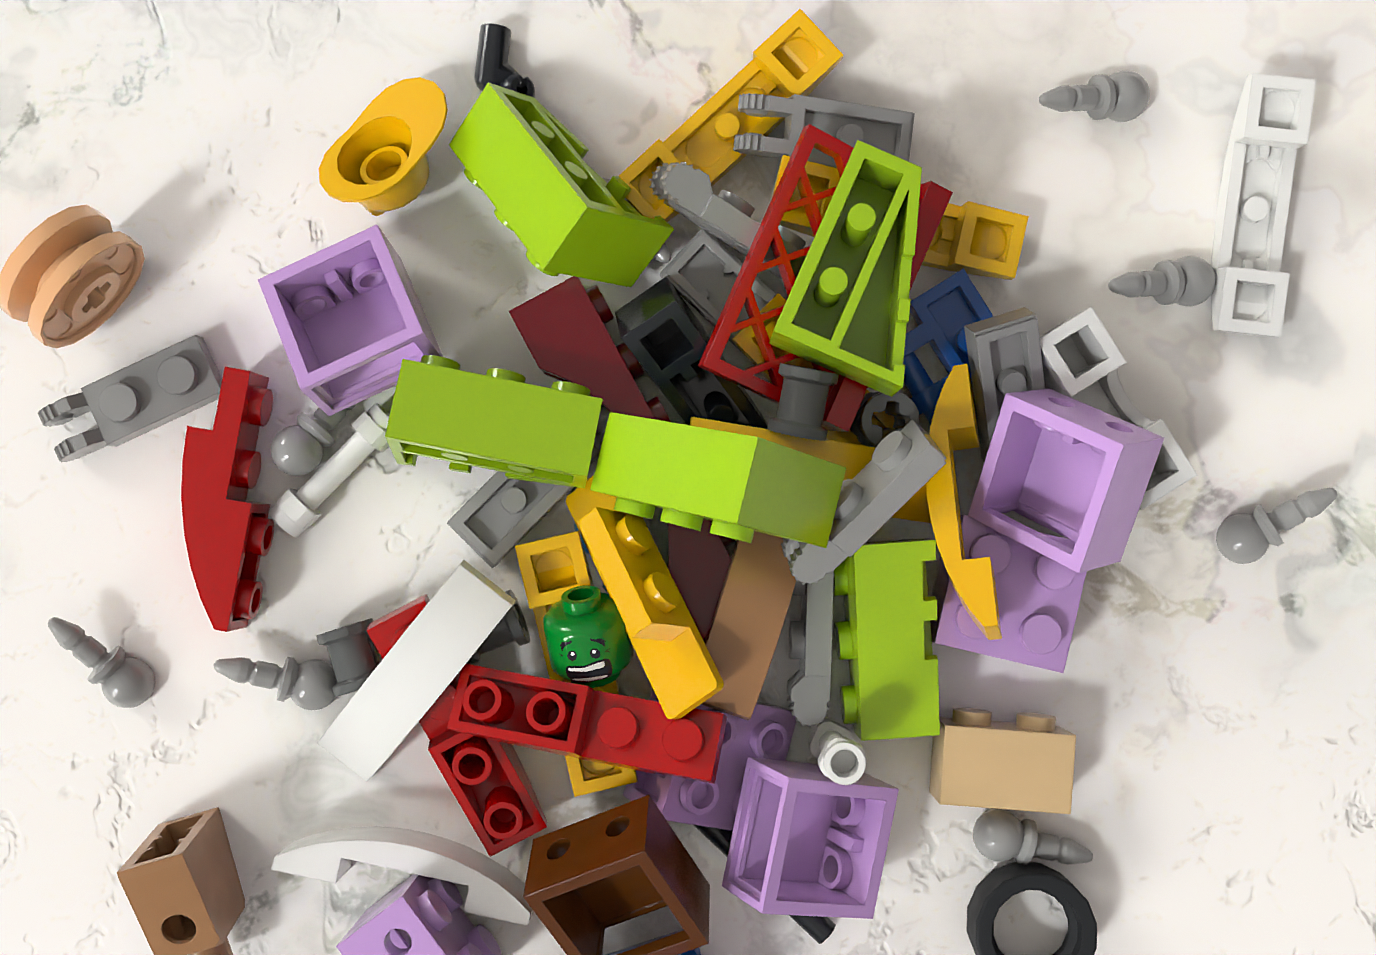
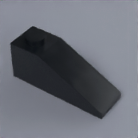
[615,276,768,429]

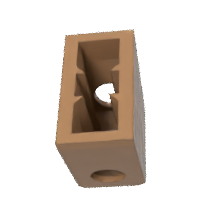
[117,807,245,955]

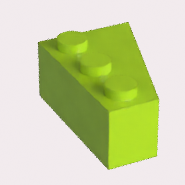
[449,82,674,288]
[769,140,922,397]
[385,355,603,488]
[590,412,846,548]
[833,538,940,741]

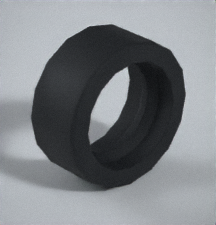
[966,862,1097,955]

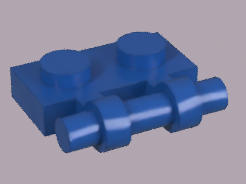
[903,268,994,426]

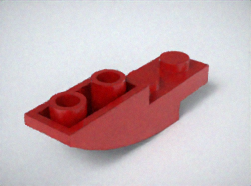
[181,367,274,632]
[366,594,547,857]
[447,664,727,784]

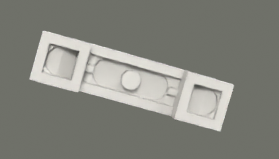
[1211,72,1317,337]
[317,559,516,781]
[271,826,534,926]

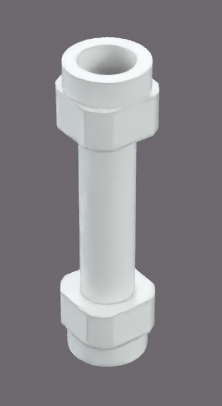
[269,403,390,538]
[808,719,867,785]

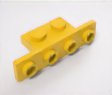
[566,475,724,719]

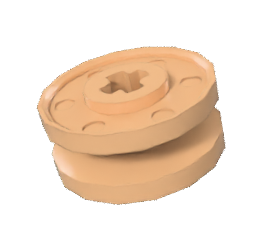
[0,204,145,349]

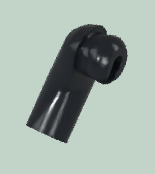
[474,23,535,97]

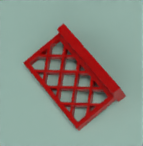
[698,124,953,432]

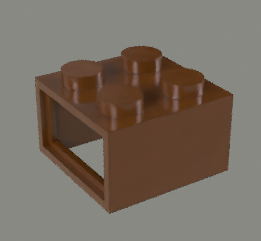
[523,795,710,955]

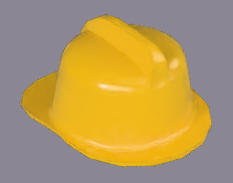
[319,77,448,216]

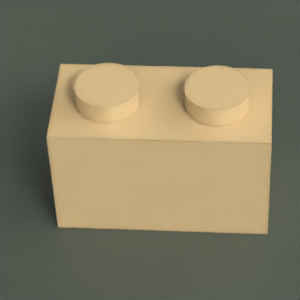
[929,708,1076,814]

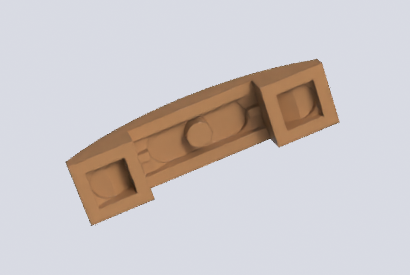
[700,531,796,720]

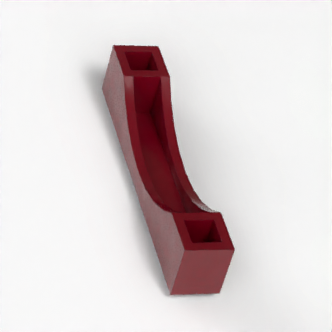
[508,276,735,640]

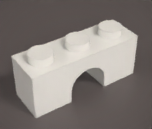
[1040,307,1197,510]

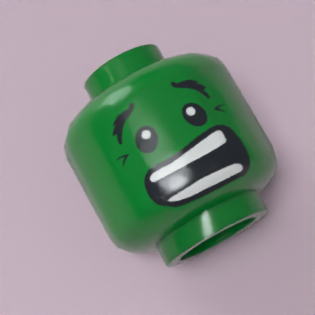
[543,585,634,688]

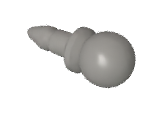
[1039,71,1150,122]
[1108,256,1216,306]
[271,404,356,476]
[1216,488,1338,564]
[47,617,155,708]
[213,657,337,710]
[973,809,1093,865]

